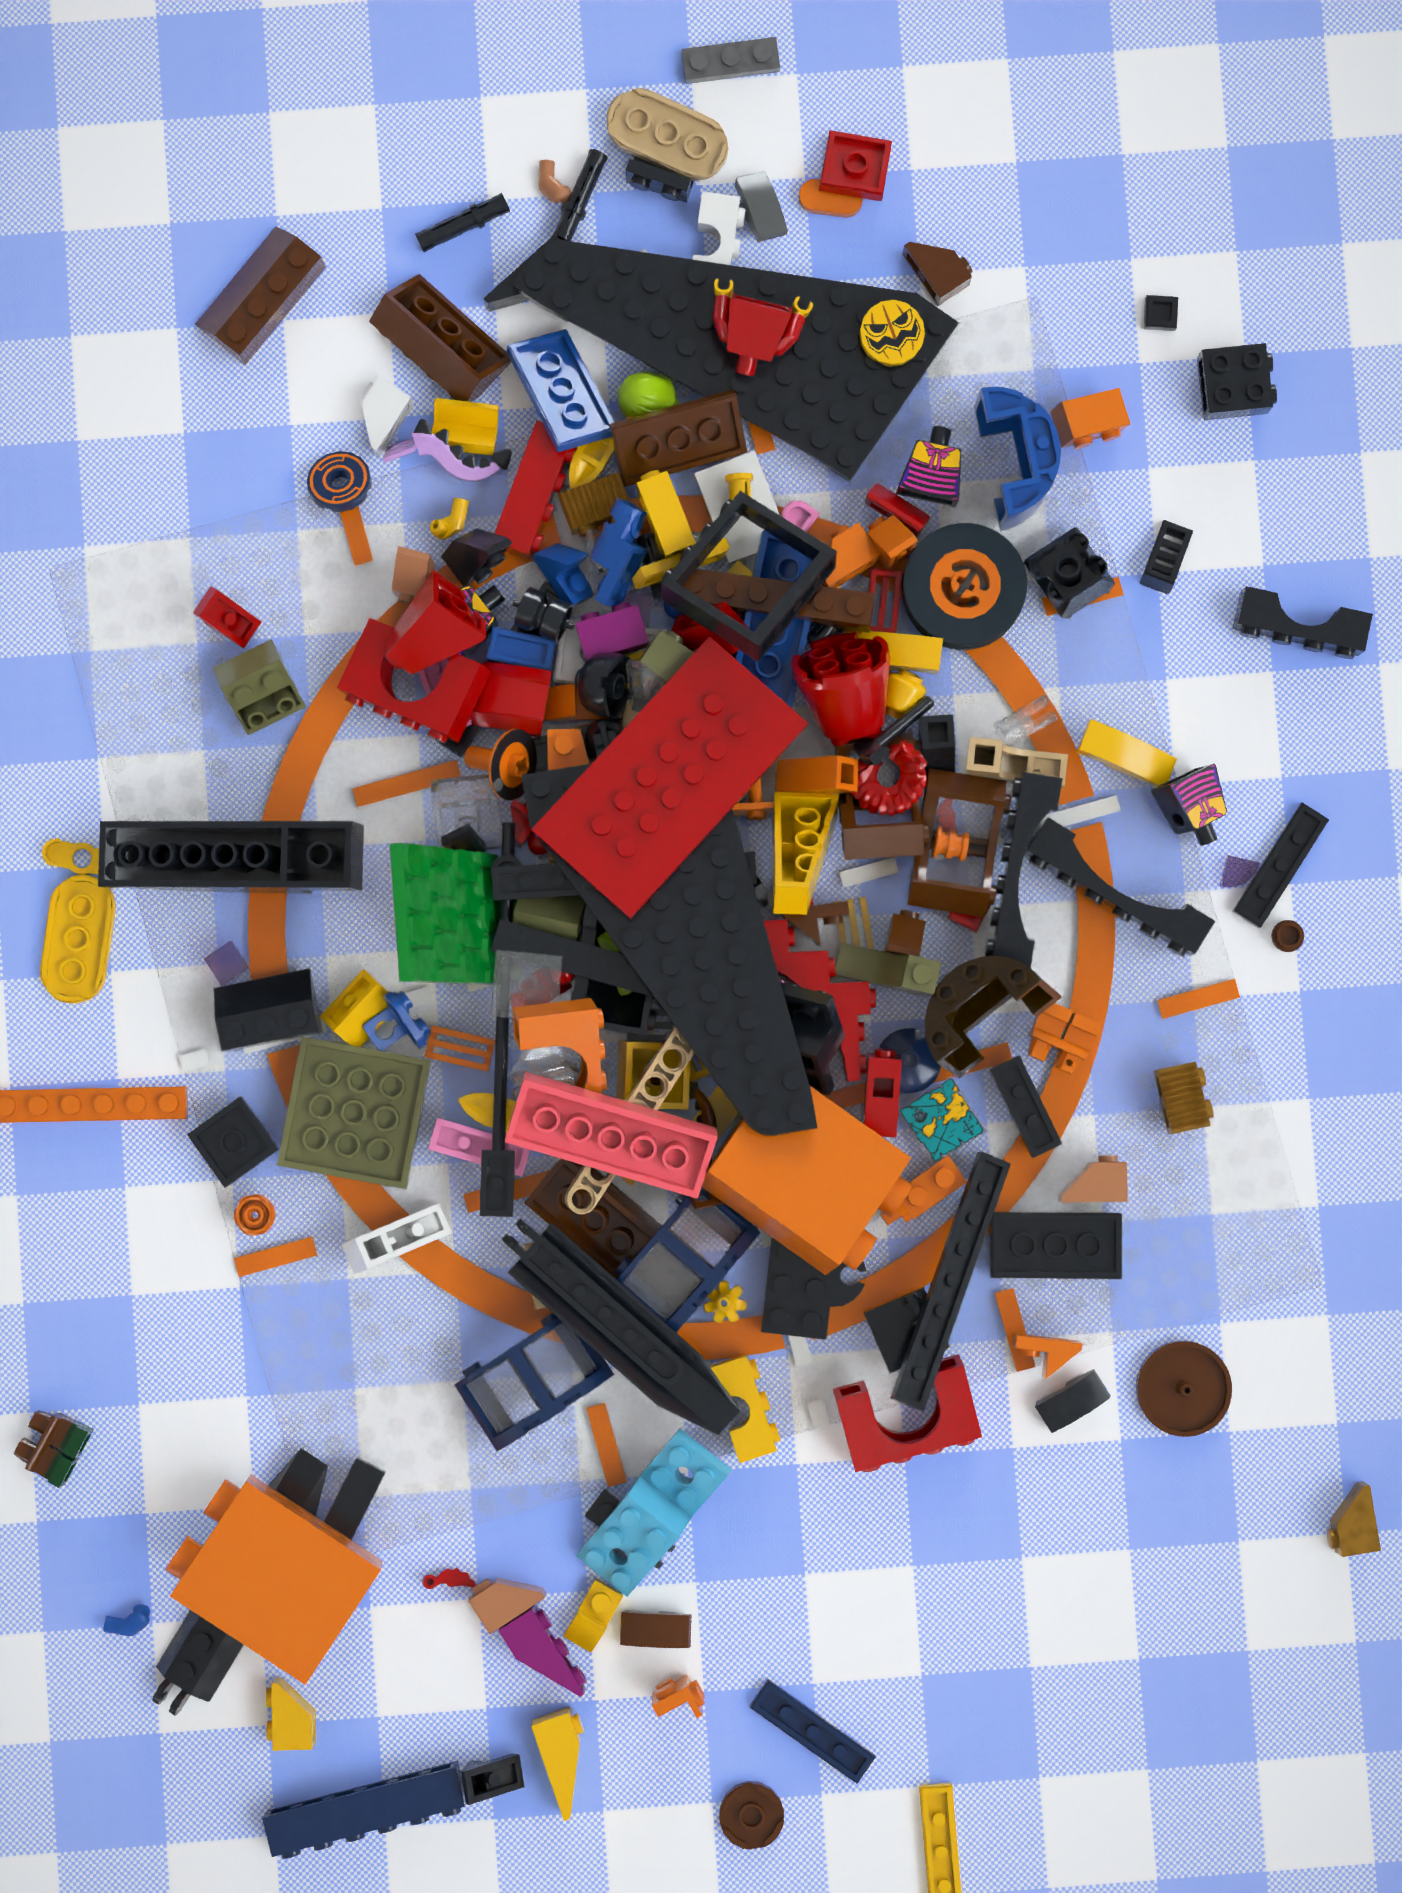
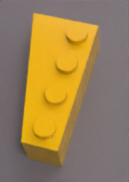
[772,792,840,915]

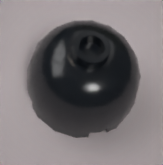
[574,652,635,719]

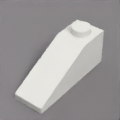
[341,1203,452,1275]

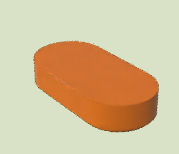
[799,179,863,218]

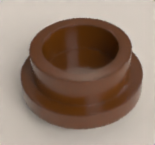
[1271,920,1304,952]

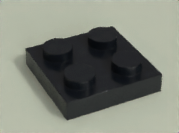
[187,1096,280,1188]

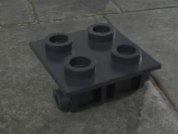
[864,1287,950,1374]

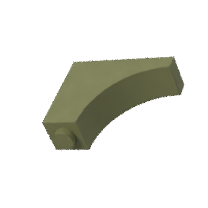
[835,942,942,998]

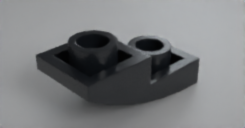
[1035,1369,1111,1433]

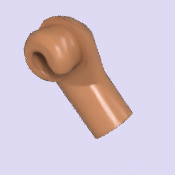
[538,159,571,203]

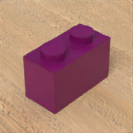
[575,602,649,661]

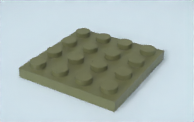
[277,1036,432,1189]

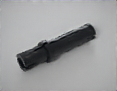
[552,149,608,241]
[415,192,510,253]

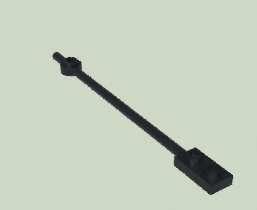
[480,822,522,1217]

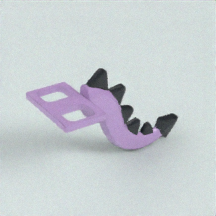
[383,419,512,481]

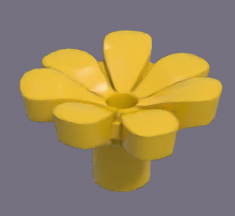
[704,1280,747,1324]

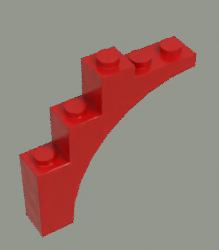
[764,920,876,1081]

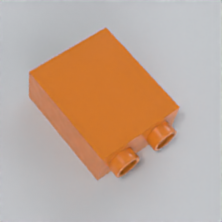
[702,1085,913,1275]
[165,1474,383,1685]

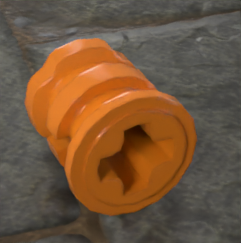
[932,826,969,862]

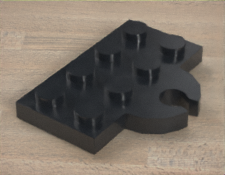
[761,1238,866,1340]

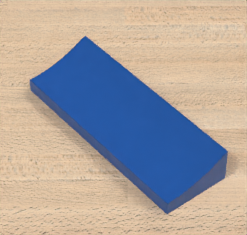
[735,530,827,708]

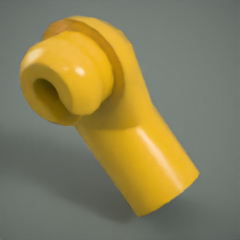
[430,498,469,540]

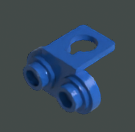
[362,991,431,1051]

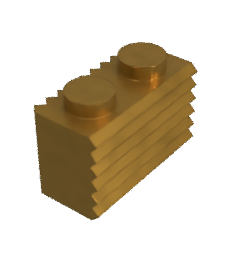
[558,472,630,537]
[1154,1062,1214,1134]

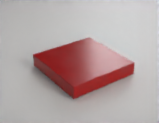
[819,130,892,202]

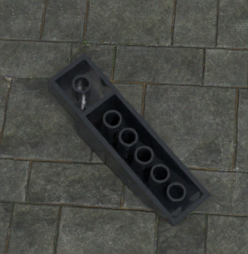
[98,821,364,894]

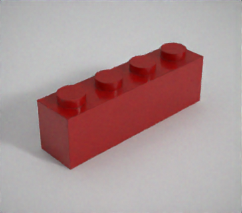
[494,420,577,560]

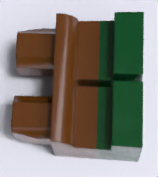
[13,1410,94,1488]

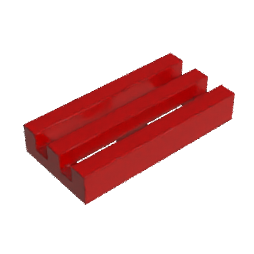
[868,568,903,633]

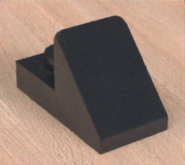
[461,1753,525,1805]

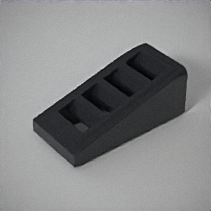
[1139,519,1194,594]

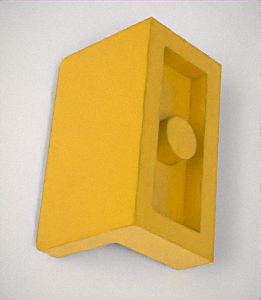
[431,398,499,456]
[319,969,389,1047]

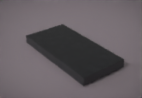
[990,1212,1122,1279]

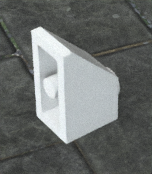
[361,377,414,458]

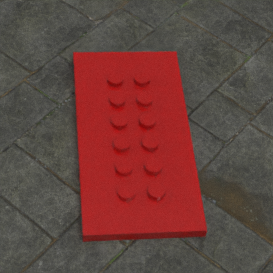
[531,636,808,920]

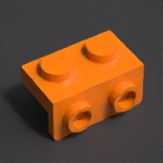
[652,1674,705,1718]

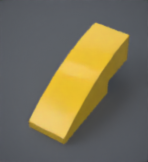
[844,630,943,674]
[1076,719,1177,786]

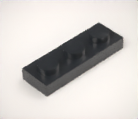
[989,1055,1062,1158]

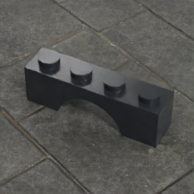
[1232,586,1373,659]

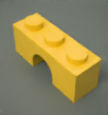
[709,1354,781,1463]

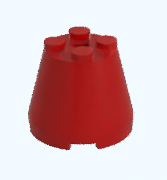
[791,632,891,746]

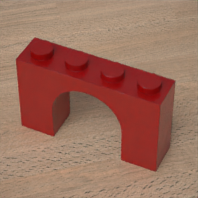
[337,617,491,743]
[832,1354,982,1472]

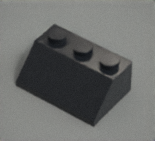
[214,968,323,1052]

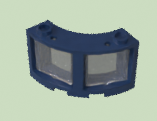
[614,1187,760,1332]
[454,1312,614,1451]

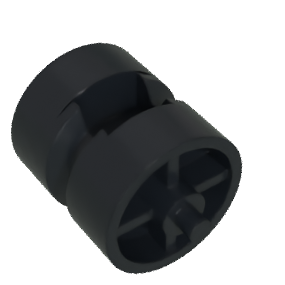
[512,587,575,643]

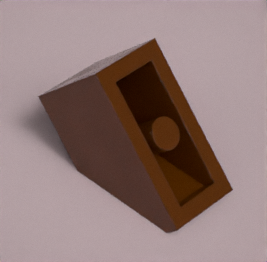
[902,242,973,306]
[883,909,926,957]

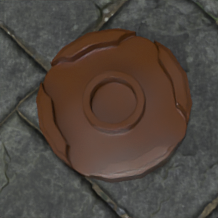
[719,1781,784,1850]

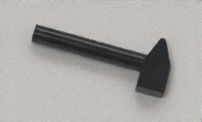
[853,696,934,766]

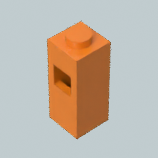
[776,755,858,794]

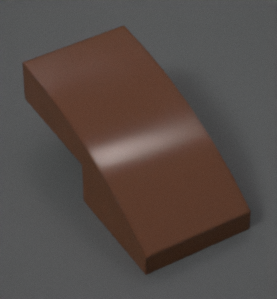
[620,1610,692,1648]

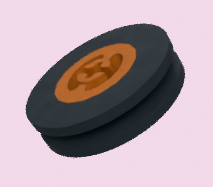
[902,523,1027,650]

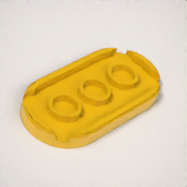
[40,874,116,1004]

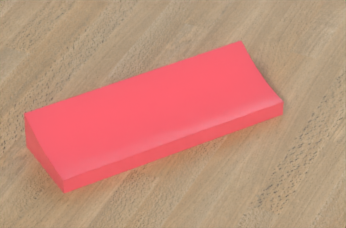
[504,1071,718,1199]

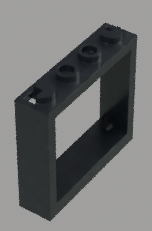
[661,491,837,662]

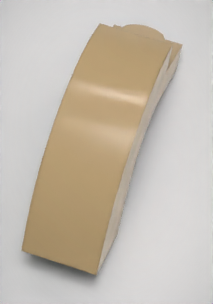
[966,737,1068,788]

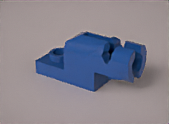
[591,498,648,607]

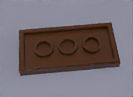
[609,389,748,487]

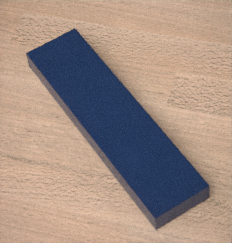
[749,1678,876,1784]

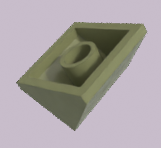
[513,895,586,941]

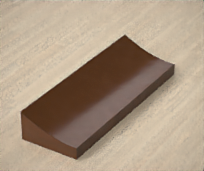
[524,1158,701,1309]

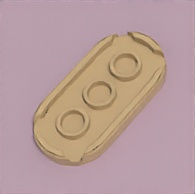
[606,88,729,181]

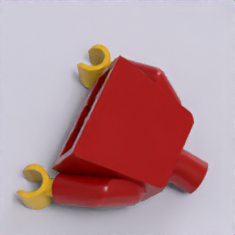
[713,279,813,376]

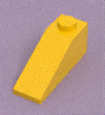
[531,1706,584,1821]

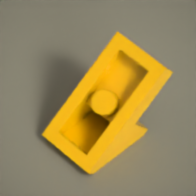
[563,1578,624,1653]

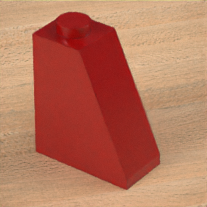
[385,570,486,674]

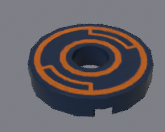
[307,451,372,512]

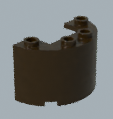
[925,956,1062,1079]

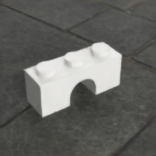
[692,191,746,265]

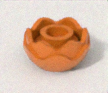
[234,1194,275,1236]

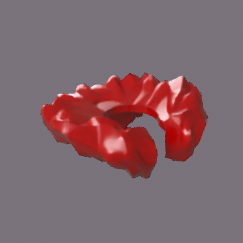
[850,740,927,817]

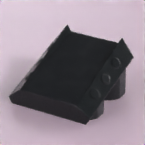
[1023,527,1115,618]

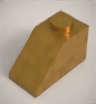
[1327,1481,1381,1557]

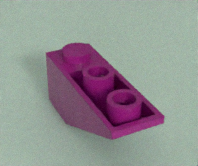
[498,1605,587,1697]

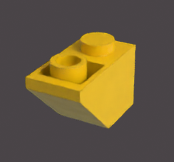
[266,1677,316,1751]

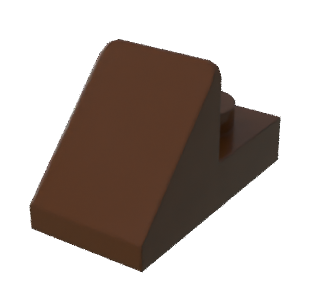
[782,901,849,946]

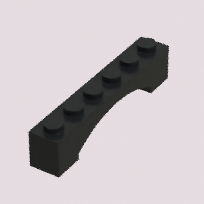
[985,771,1063,968]
[1025,817,1215,957]

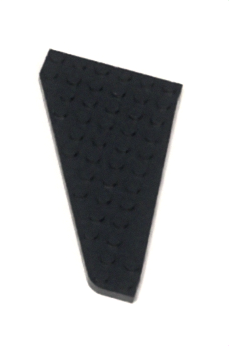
[512,240,959,482]
[522,764,818,1136]

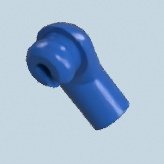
[103,1604,151,1637]

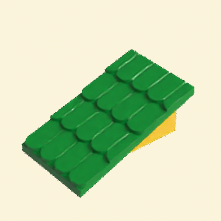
[390,843,500,985]

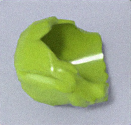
[617,371,678,417]

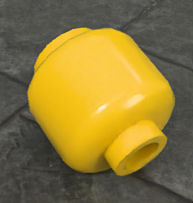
[886,669,927,719]

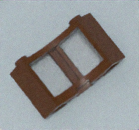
[834,729,929,860]
[907,768,1011,917]

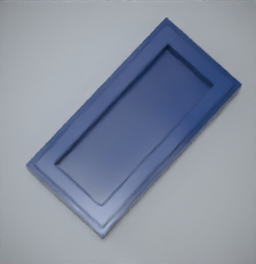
[486,626,556,671]

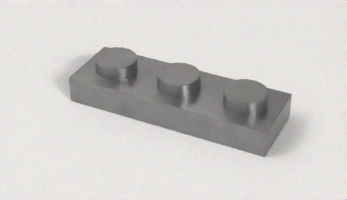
[681,37,780,84]

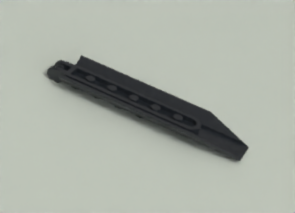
[502,1218,740,1435]
[152,1448,328,1716]

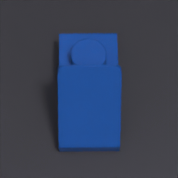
[532,543,596,607]

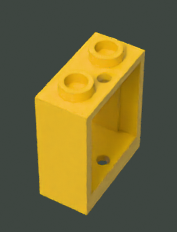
[637,470,696,559]

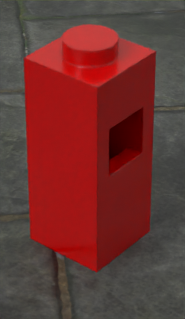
[863,1048,902,1138]

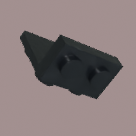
[626,156,694,203]

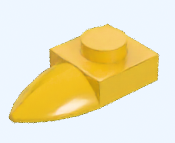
[569,438,615,489]
[458,1093,516,1133]

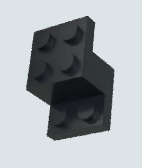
[781,982,845,1096]

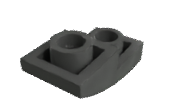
[735,171,788,242]

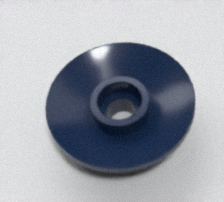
[879,1028,941,1093]

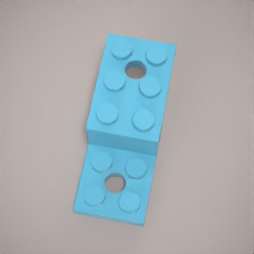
[576,1428,732,1597]

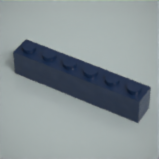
[262,1761,466,1859]

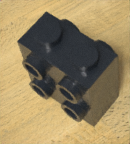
[1197,343,1277,421]

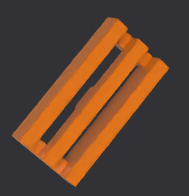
[424,1025,495,1072]

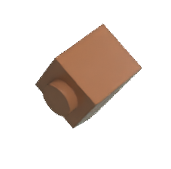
[391,546,436,605]
[1058,1155,1128,1203]
[468,1578,546,1635]

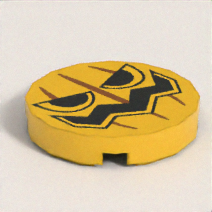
[859,300,925,367]

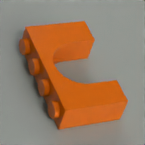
[512,998,607,1094]

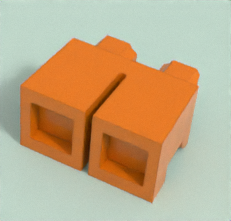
[1027,1003,1103,1074]

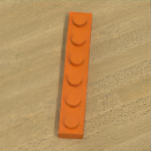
[0,1086,188,1123]

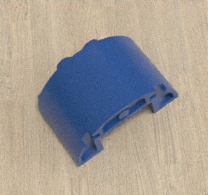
[974,387,1061,531]

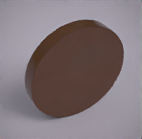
[1136,1340,1232,1437]

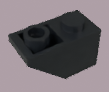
[441,528,512,586]
[917,714,955,777]

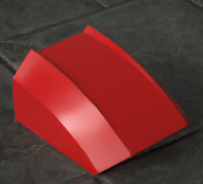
[470,662,552,738]

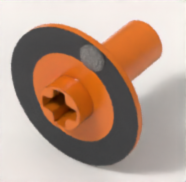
[464,729,537,801]

